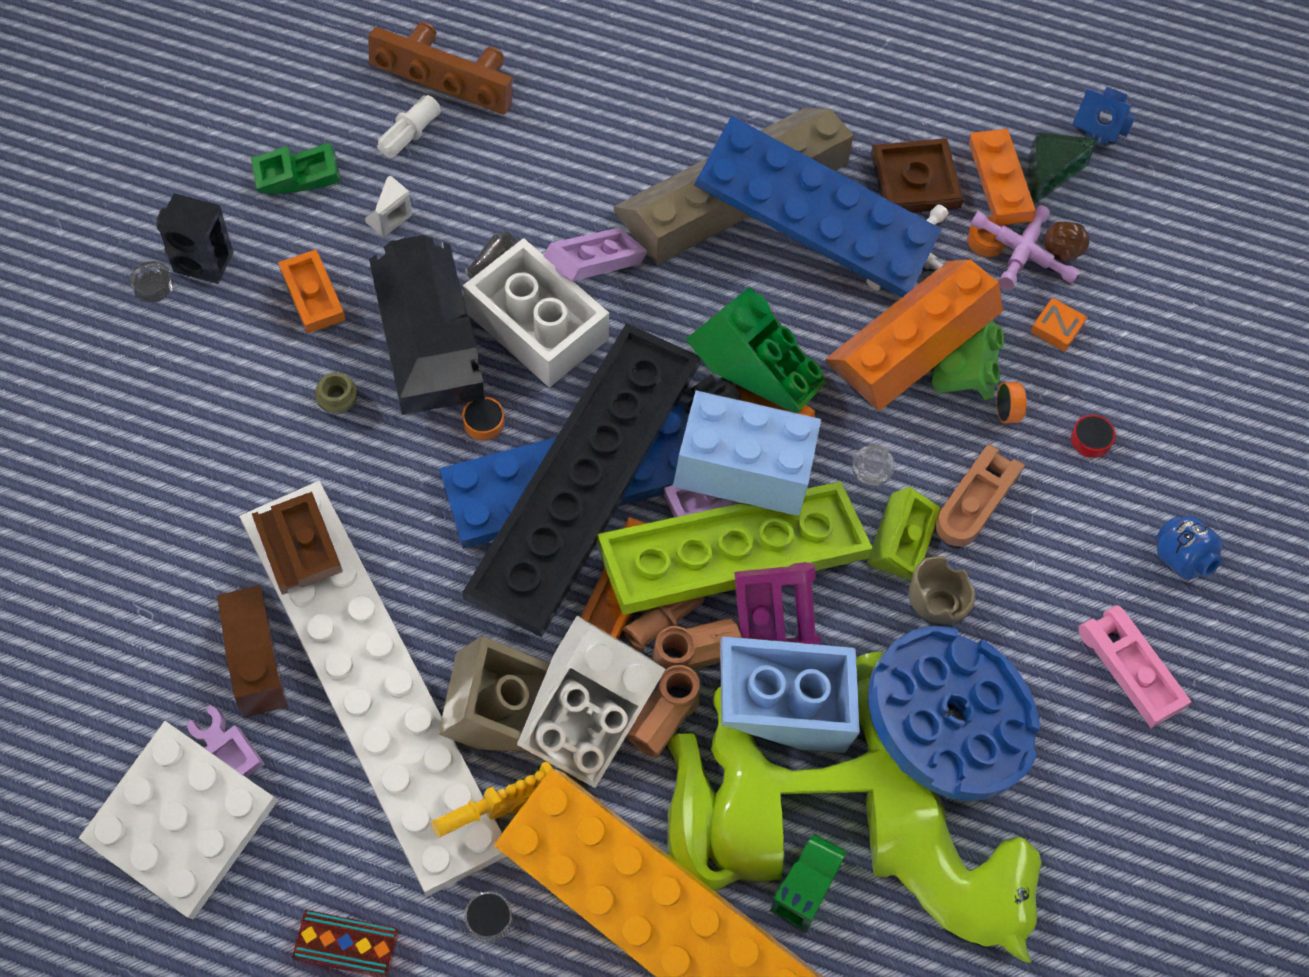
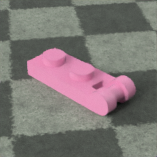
[1078,605,1192,728]

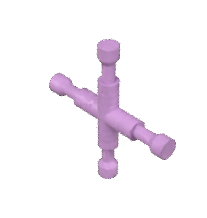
[970,205,1080,290]

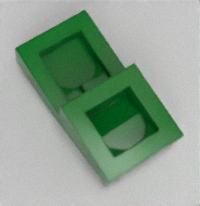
[251,143,341,194]

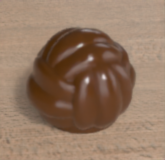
[1044,222,1090,262]

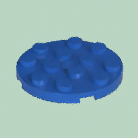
[868,626,1040,801]

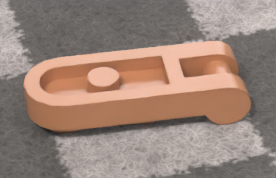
[936,443,1025,546]

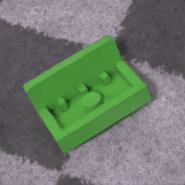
[932,320,1004,400]

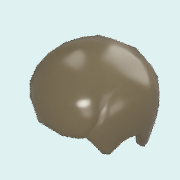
[908,556,975,626]

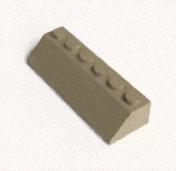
[614,108,854,266]

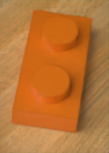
[278,249,346,334]

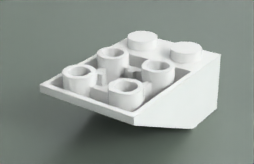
[517,616,666,788]

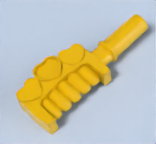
[431,761,552,838]

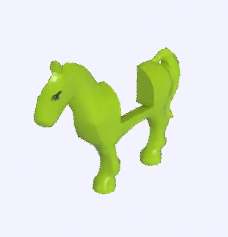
[667,652,1042,963]

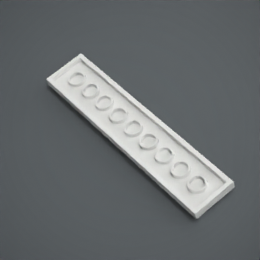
[240,481,507,897]

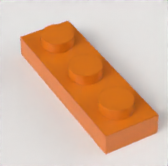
[969,128,1036,226]

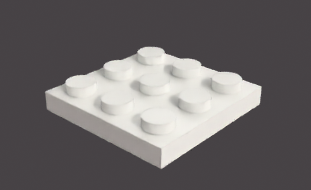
[79,721,278,919]

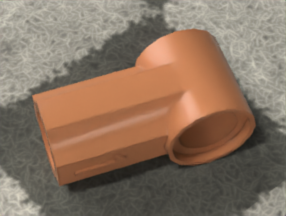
[652,618,741,670]
[625,665,699,758]

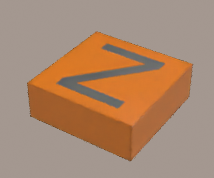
[1030,297,1087,352]

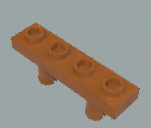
[368,22,513,115]

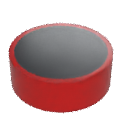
[1071,415,1116,458]

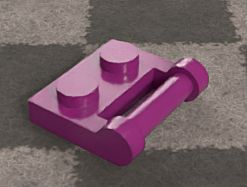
[734,562,821,645]

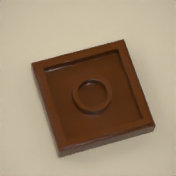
[871,138,963,213]

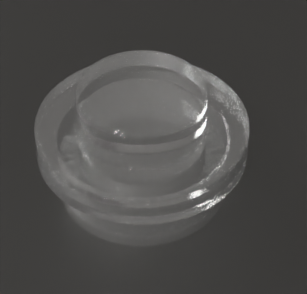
[852,445,895,486]

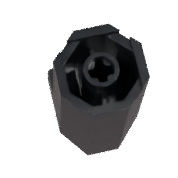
[369,235,485,415]

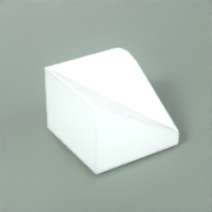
[365,176,412,237]

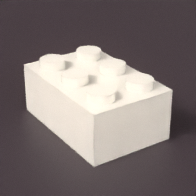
[463,238,609,388]

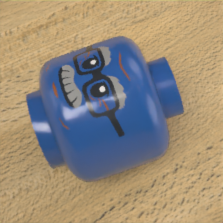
[1156,516,1223,580]

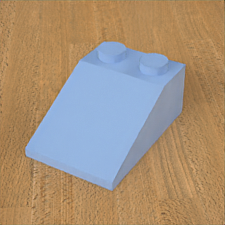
[720,636,860,753]

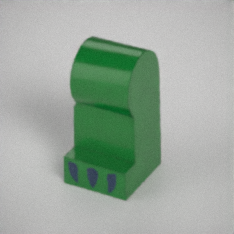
[770,833,847,933]

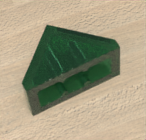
[1028,132,1097,204]

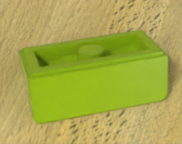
[867,487,941,580]

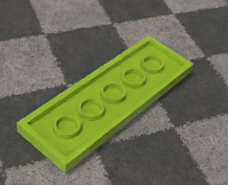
[597,481,873,615]

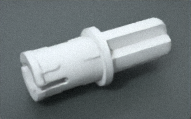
[377,95,441,158]

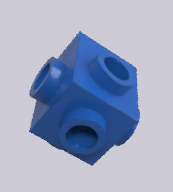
[1072,87,1136,146]

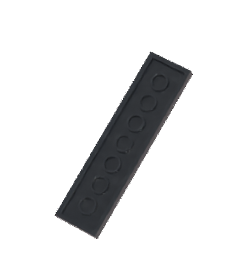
[462,323,701,637]

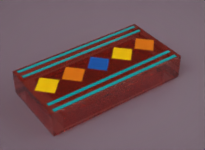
[292,909,400,977]

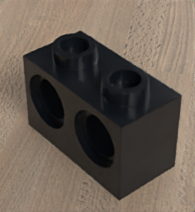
[156,193,234,284]

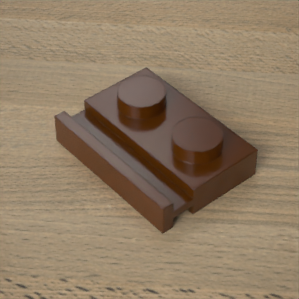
[252,491,343,595]

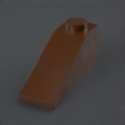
[217,585,288,718]

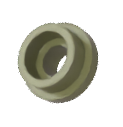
[315,372,357,413]

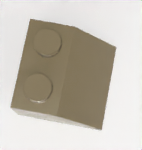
[439,636,550,752]

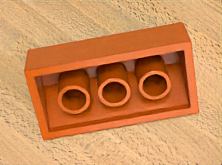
[825,259,1003,411]

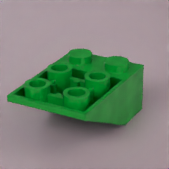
[685,286,827,413]

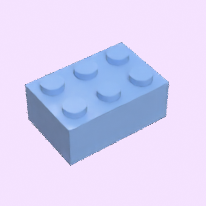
[673,391,821,516]

